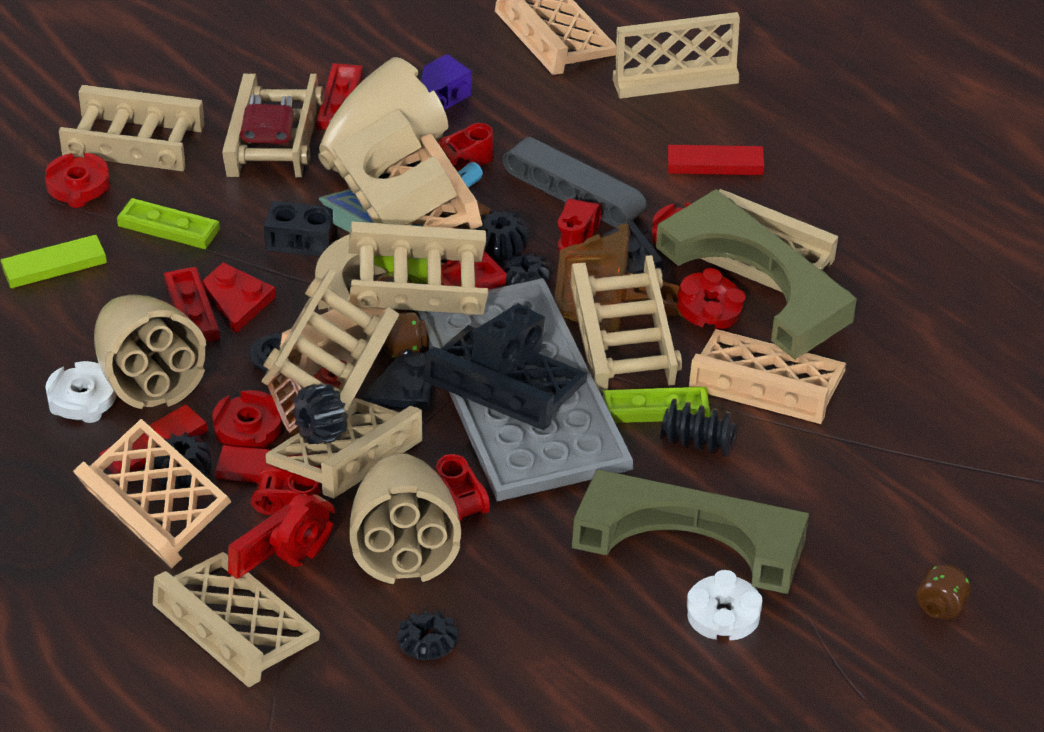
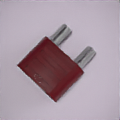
[240,94,294,144]

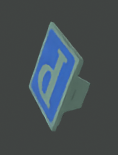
[319,189,373,232]

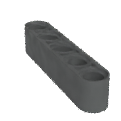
[502,137,647,228]

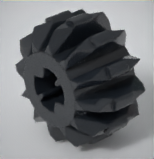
[473,209,528,262]
[292,384,348,444]
[153,431,212,489]

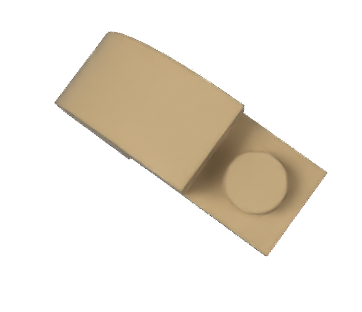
[315,234,387,311]

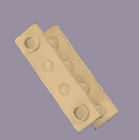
[222,74,324,177]
[59,85,205,171]
[348,221,488,315]
[571,255,682,393]
[261,269,399,413]

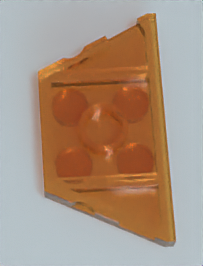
[555,223,630,333]

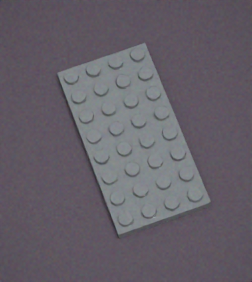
[415,278,633,501]

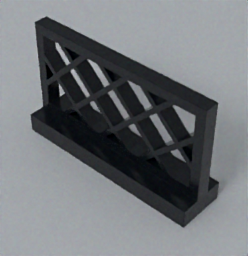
[423,325,587,431]

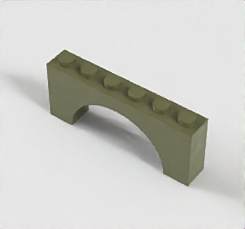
[656,189,857,360]
[572,469,809,594]

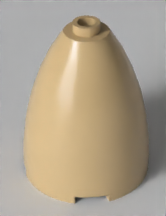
[318,57,448,172]
[94,294,207,409]
[350,453,461,584]

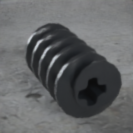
[660,398,738,457]

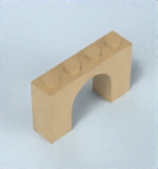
[332,109,458,225]

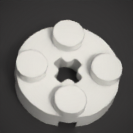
[46,361,117,423]
[687,570,762,640]

